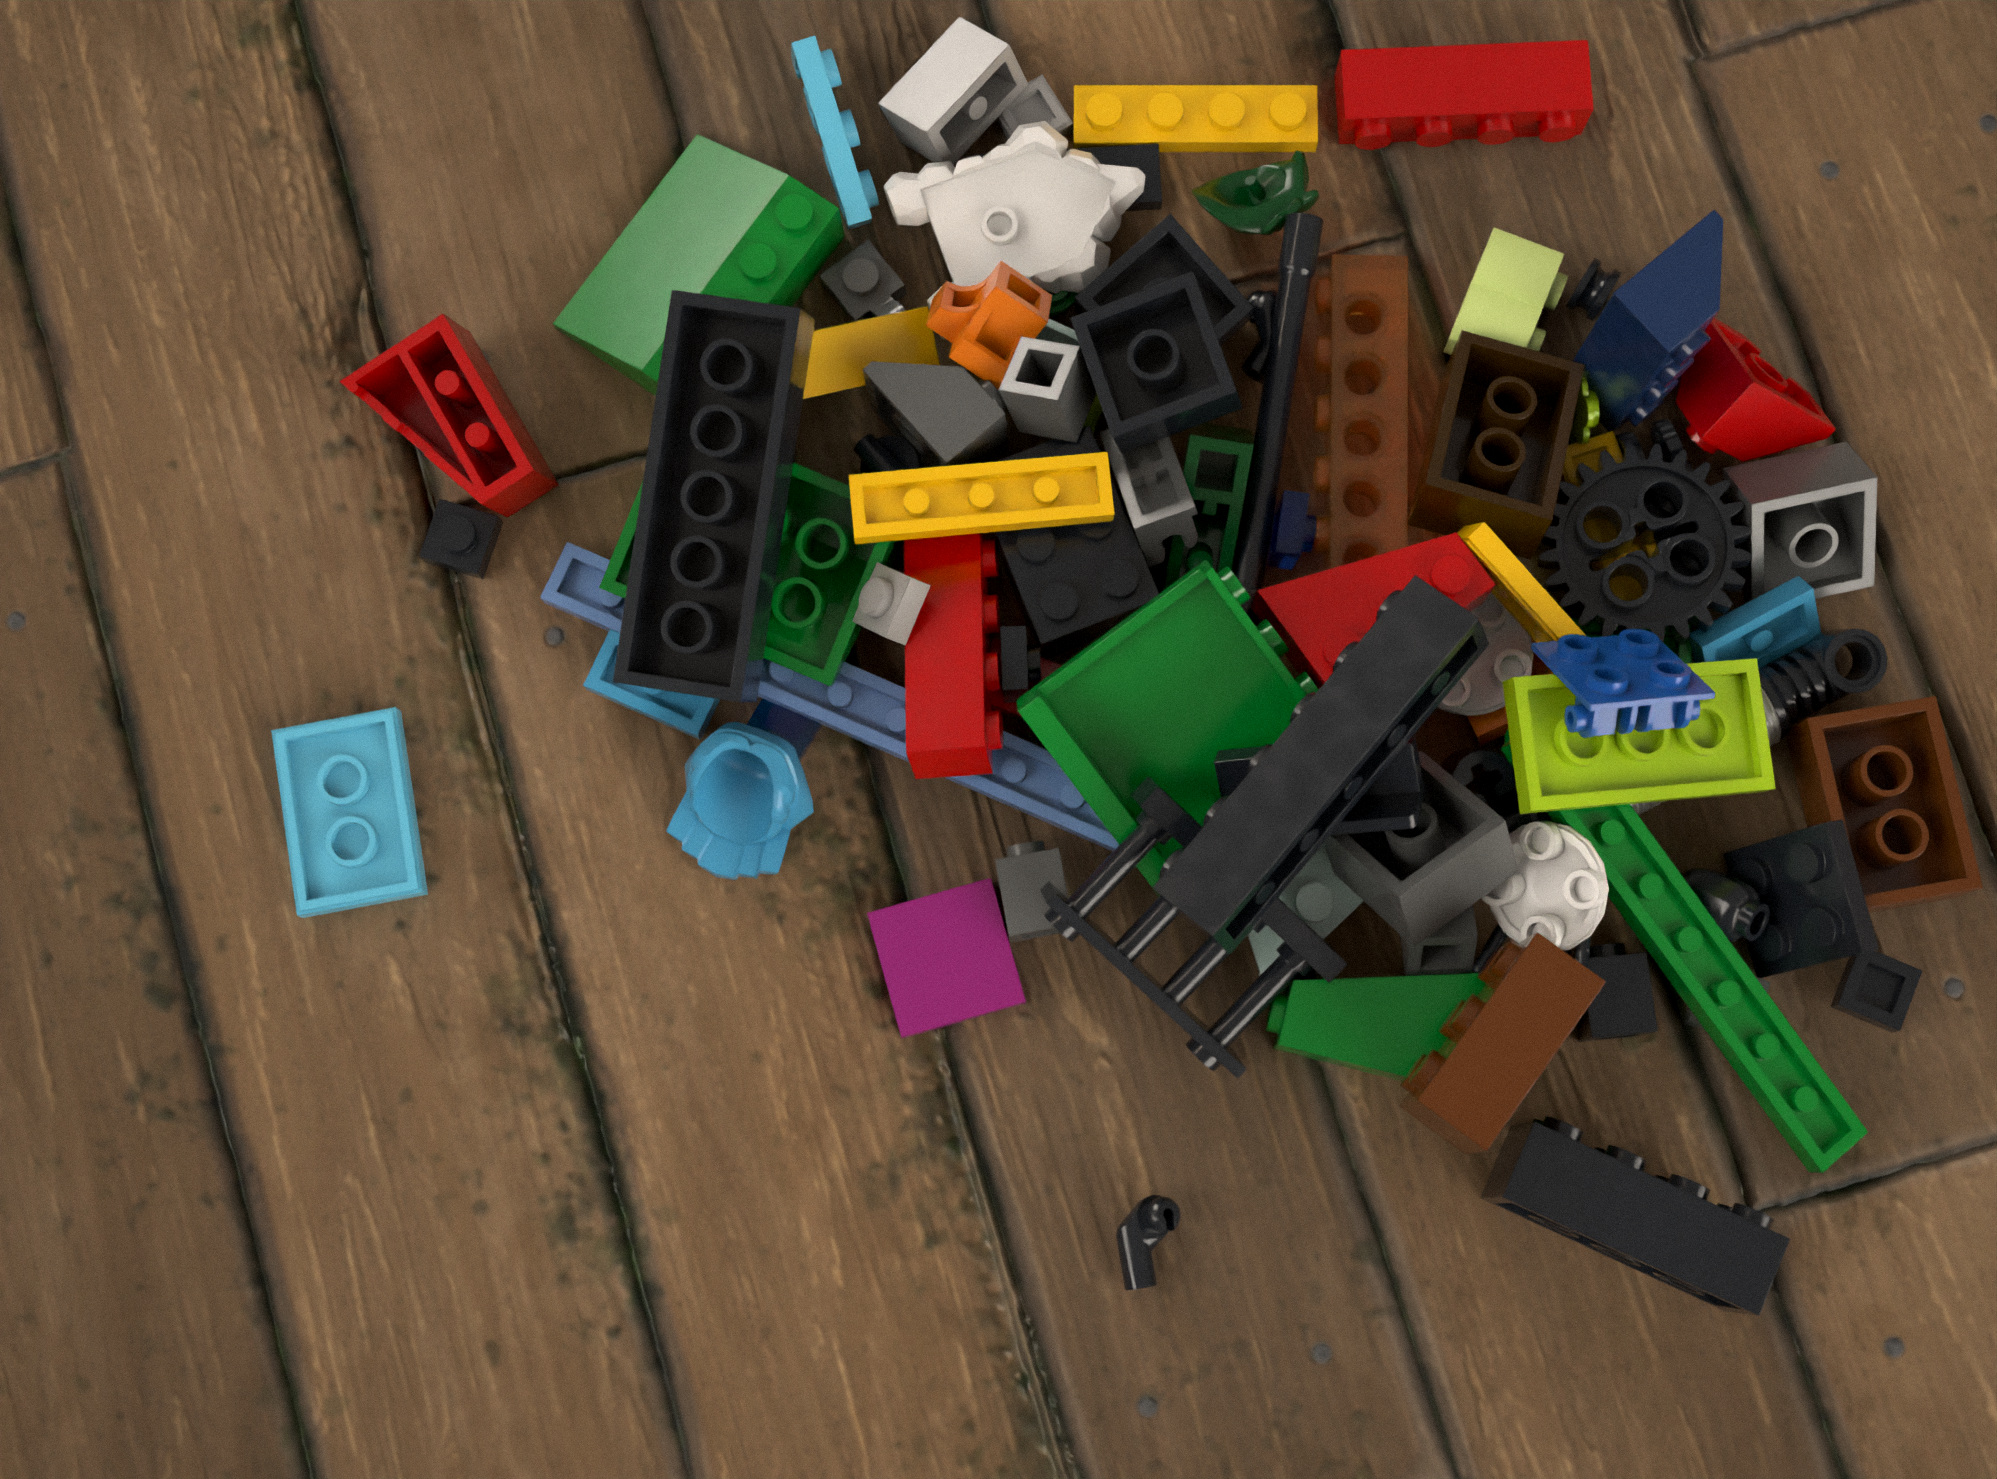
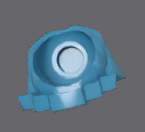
[666,722,814,880]

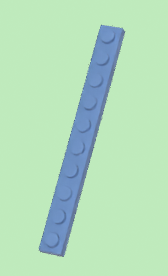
[540,542,1119,851]

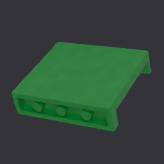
[1016,560,1319,896]

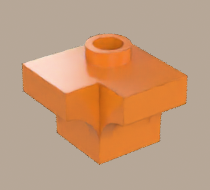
[926,261,1053,390]

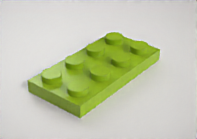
[1502,658,1776,814]

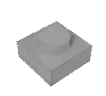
[852,562,931,645]

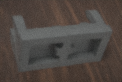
[1100,429,1198,567]

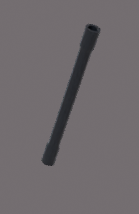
[1233,213,1323,626]

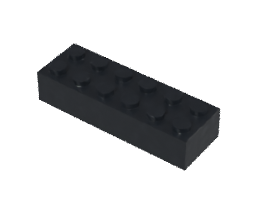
[613,290,815,703]

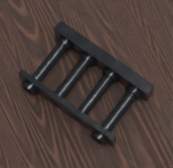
[1040,776,1347,1079]

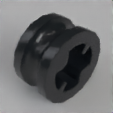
[1566,258,1622,321]

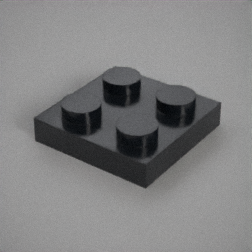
[1723,820,1879,978]

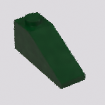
[1163,423,1254,591]

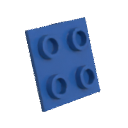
[1531,629,1715,738]

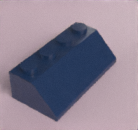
[1573,210,1723,432]

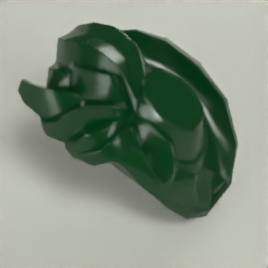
[1191,151,1319,235]

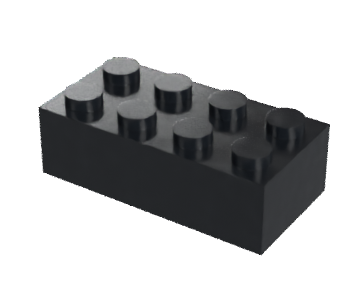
[1480,1116,1790,1316]

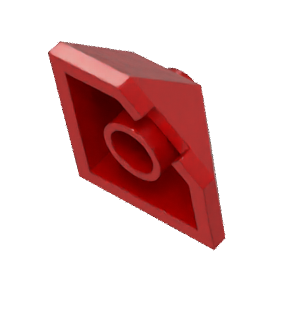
[1676,318,1836,462]

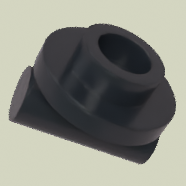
[854,434,922,474]

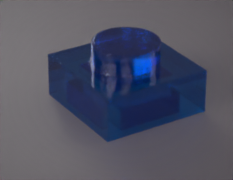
[1267,490,1317,570]

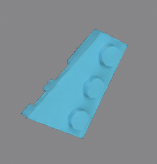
[791,36,879,230]

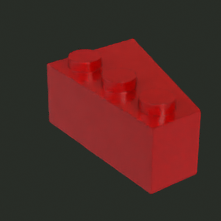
[339,314,559,518]
[1251,532,1496,689]

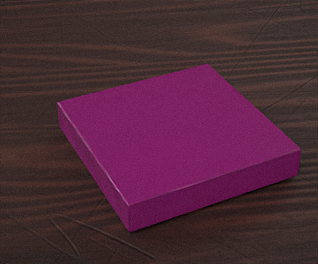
[867,878,1026,1039]

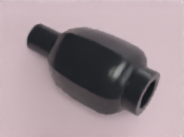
[1679,868,1770,942]

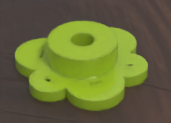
[1569,378,1599,444]

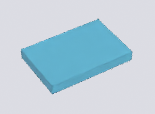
[271,707,428,918]

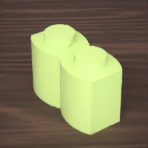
[1443,227,1568,355]

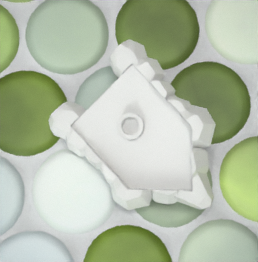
[883,121,1145,340]

